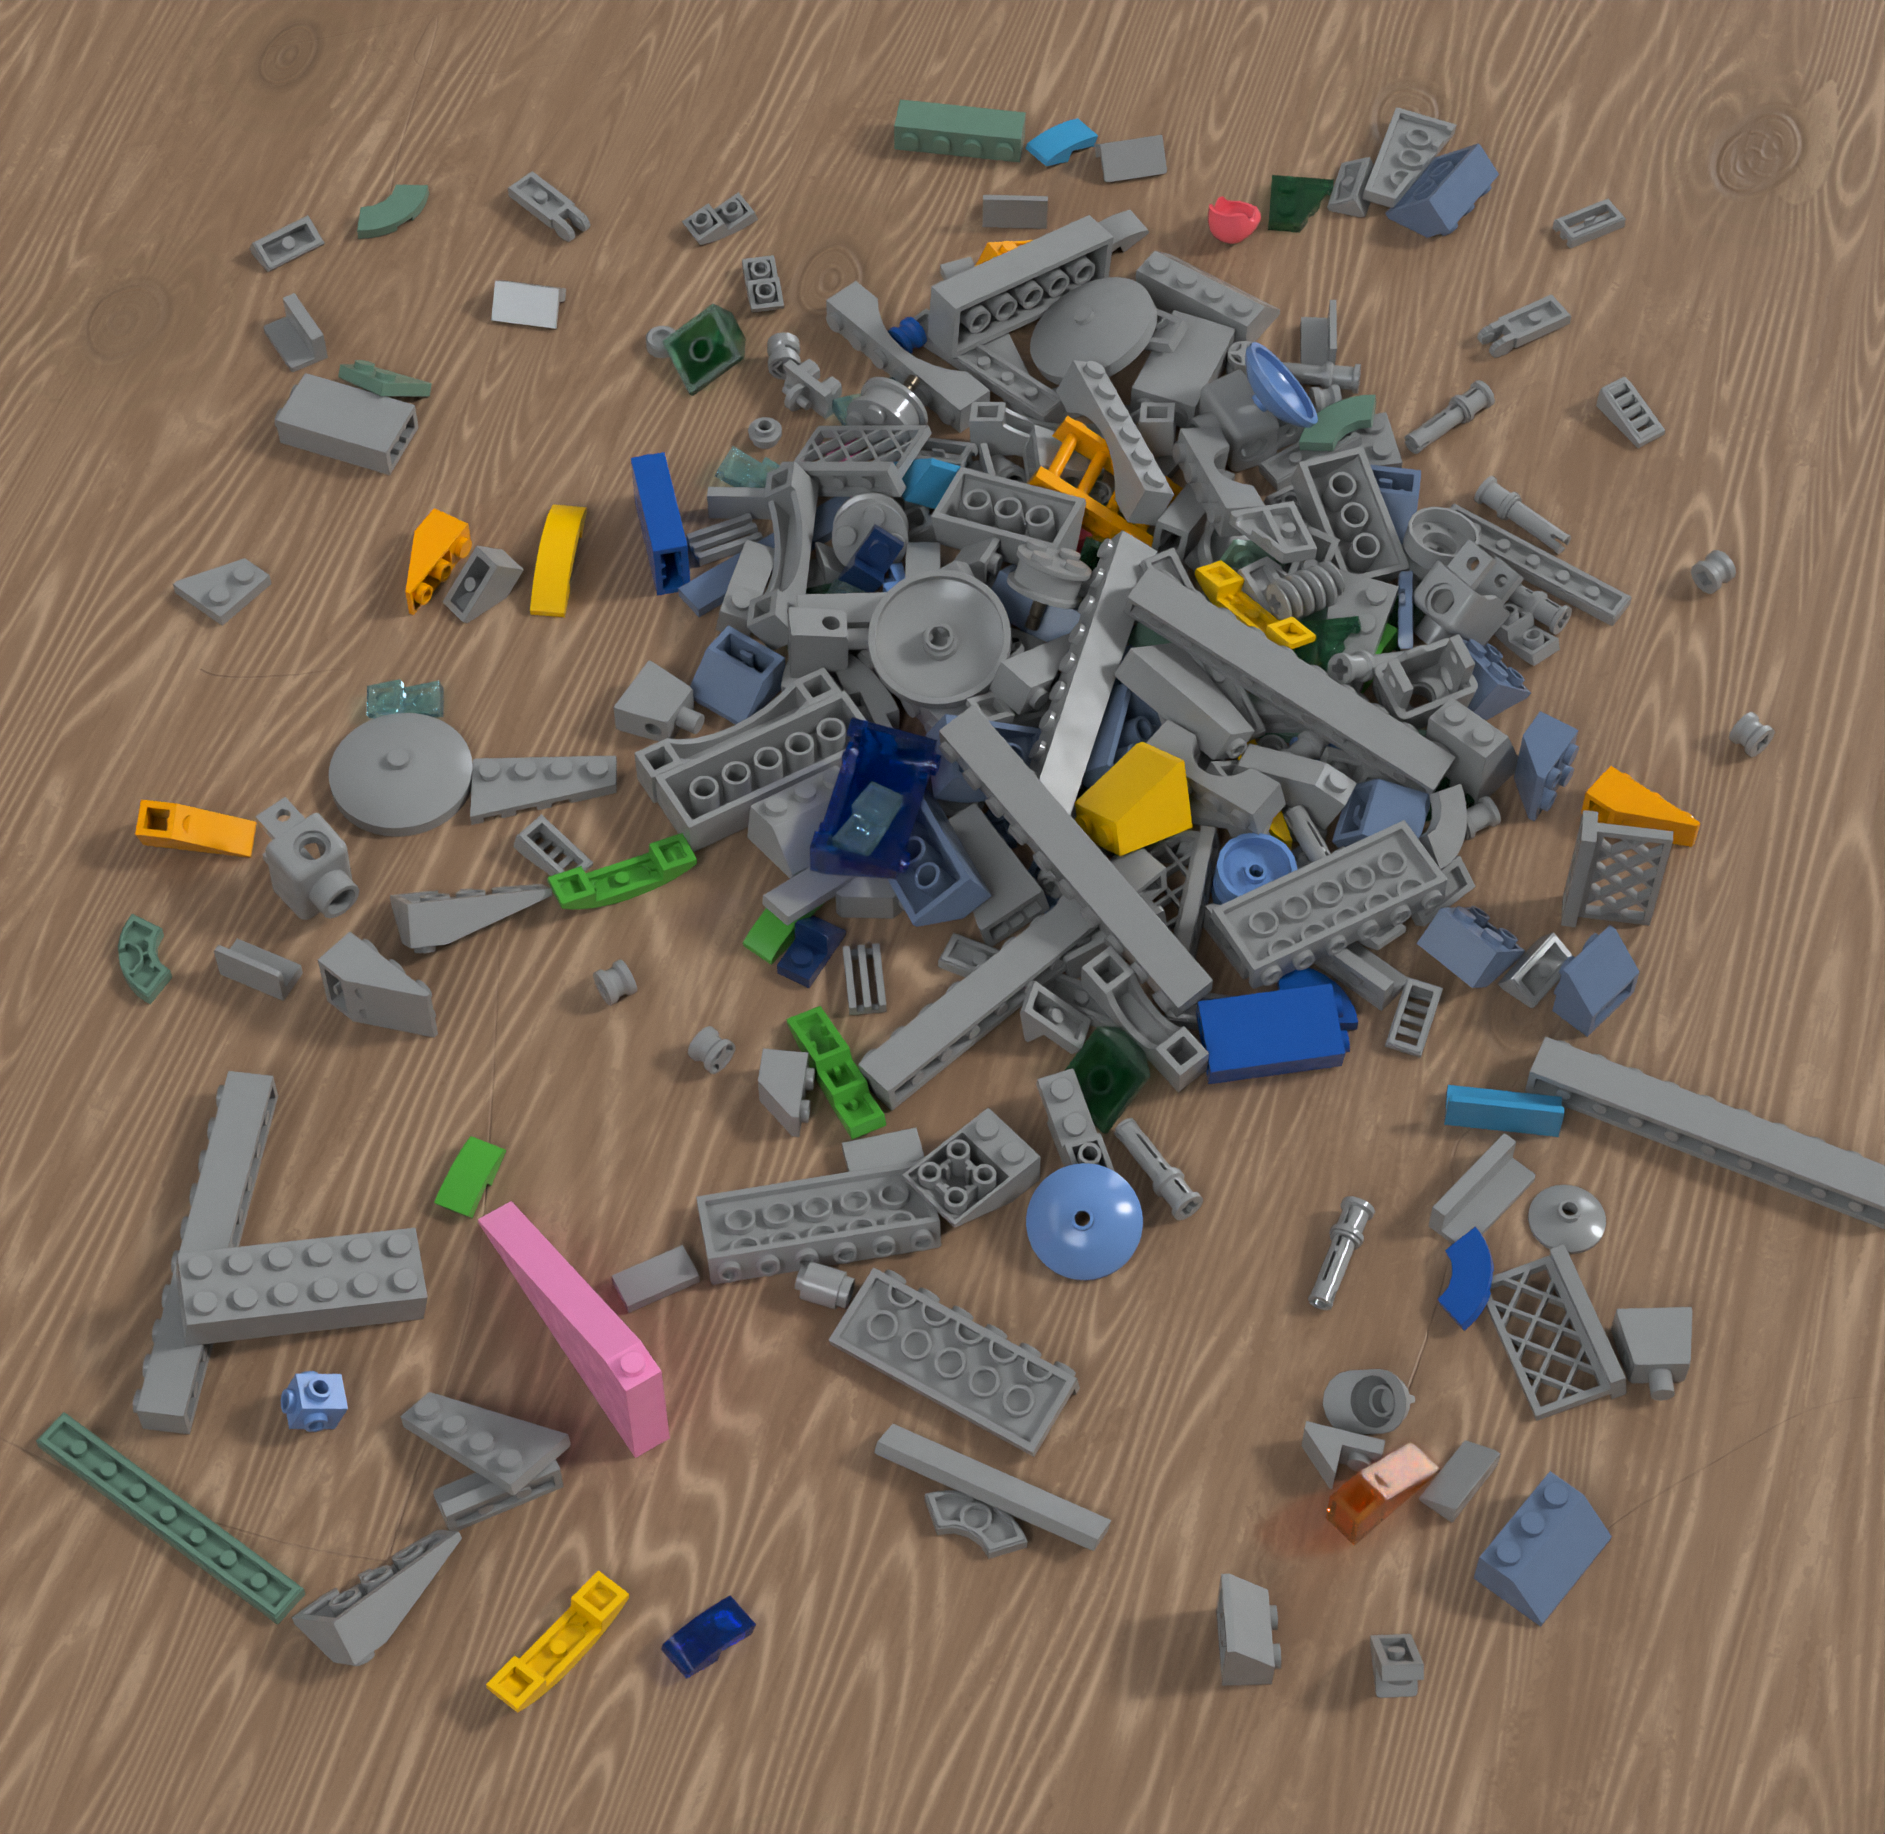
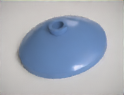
[1245,342,1318,428]
[1026,1163,1143,1281]

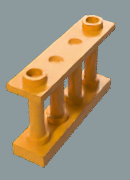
[1027,415,1183,547]

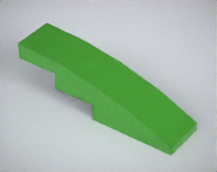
[786,1006,887,1139]

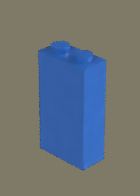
[631,452,690,596]
[1196,983,1350,1084]

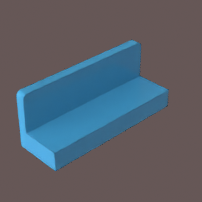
[1444,1085,1564,1137]

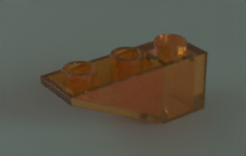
[1325,1442,1440,1546]

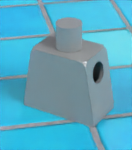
[1022,425,1105,488]
[788,607,869,678]
[613,661,705,741]
[1611,1307,1692,1401]

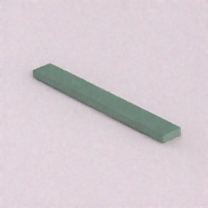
[36,1412,306,1625]

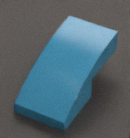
[1025,118,1098,166]

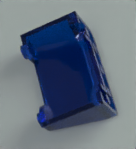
[810,717,942,880]

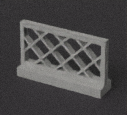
[779,425,932,497]
[1561,810,1674,927]
[1120,826,1221,961]
[1486,1244,1626,1421]

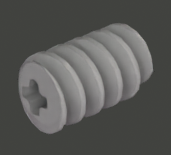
[1266,561,1345,621]

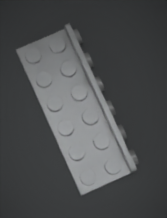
[1212,820,1448,989]
[696,1160,941,1285]
[829,1267,1080,1457]

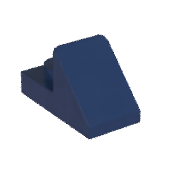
[837,524,904,593]
[777,916,846,988]

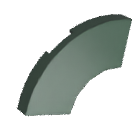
[357,185,429,239]
[1299,395,1377,451]
[118,914,172,1005]

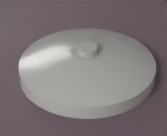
[1030,277,1157,385]
[868,569,1012,709]
[329,713,473,837]

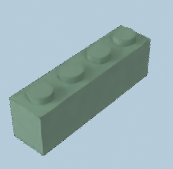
[894,99,1026,163]

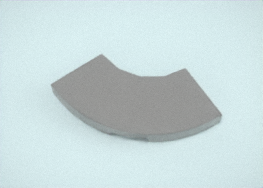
[1419,784,1467,869]
[925,1490,1028,1559]

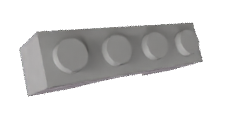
[1173,426,1265,537]
[1147,719,1286,835]
[1081,945,1209,1093]

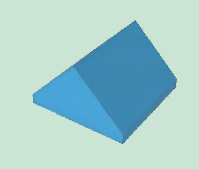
[894,458,965,509]

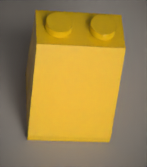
[1075,741,1193,856]

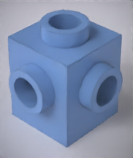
[281,1371,348,1432]

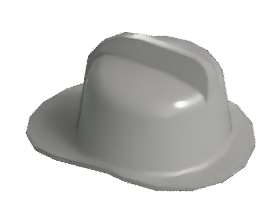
[1323,1369,1415,1435]

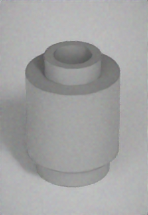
[795,1261,855,1310]

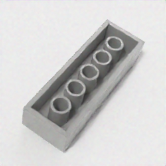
[928,215,1114,359]
[655,690,880,852]
[176,1228,428,1346]

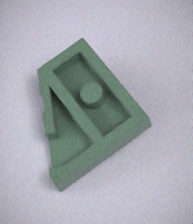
[338,360,432,397]

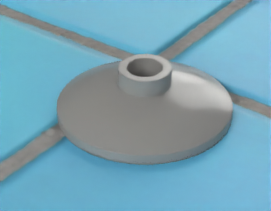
[1528,1185,1606,1254]

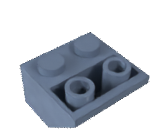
[1370,465,1421,545]
[690,625,785,725]
[1462,639,1531,720]
[1514,711,1579,822]
[1332,778,1431,848]
[1417,906,1525,988]
[1552,925,1640,1037]

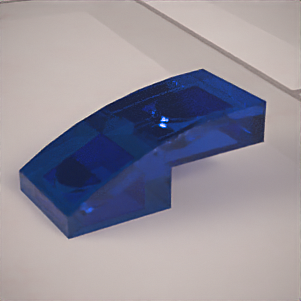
[661,1595,756,1679]

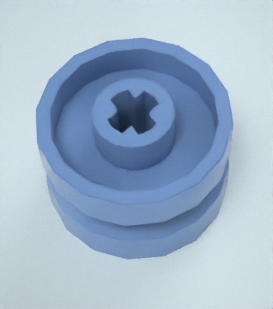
[1211,833,1297,905]

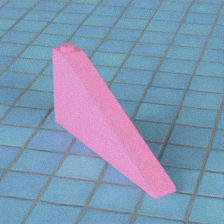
[478,1201,670,1458]

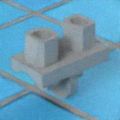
[782,359,842,419]

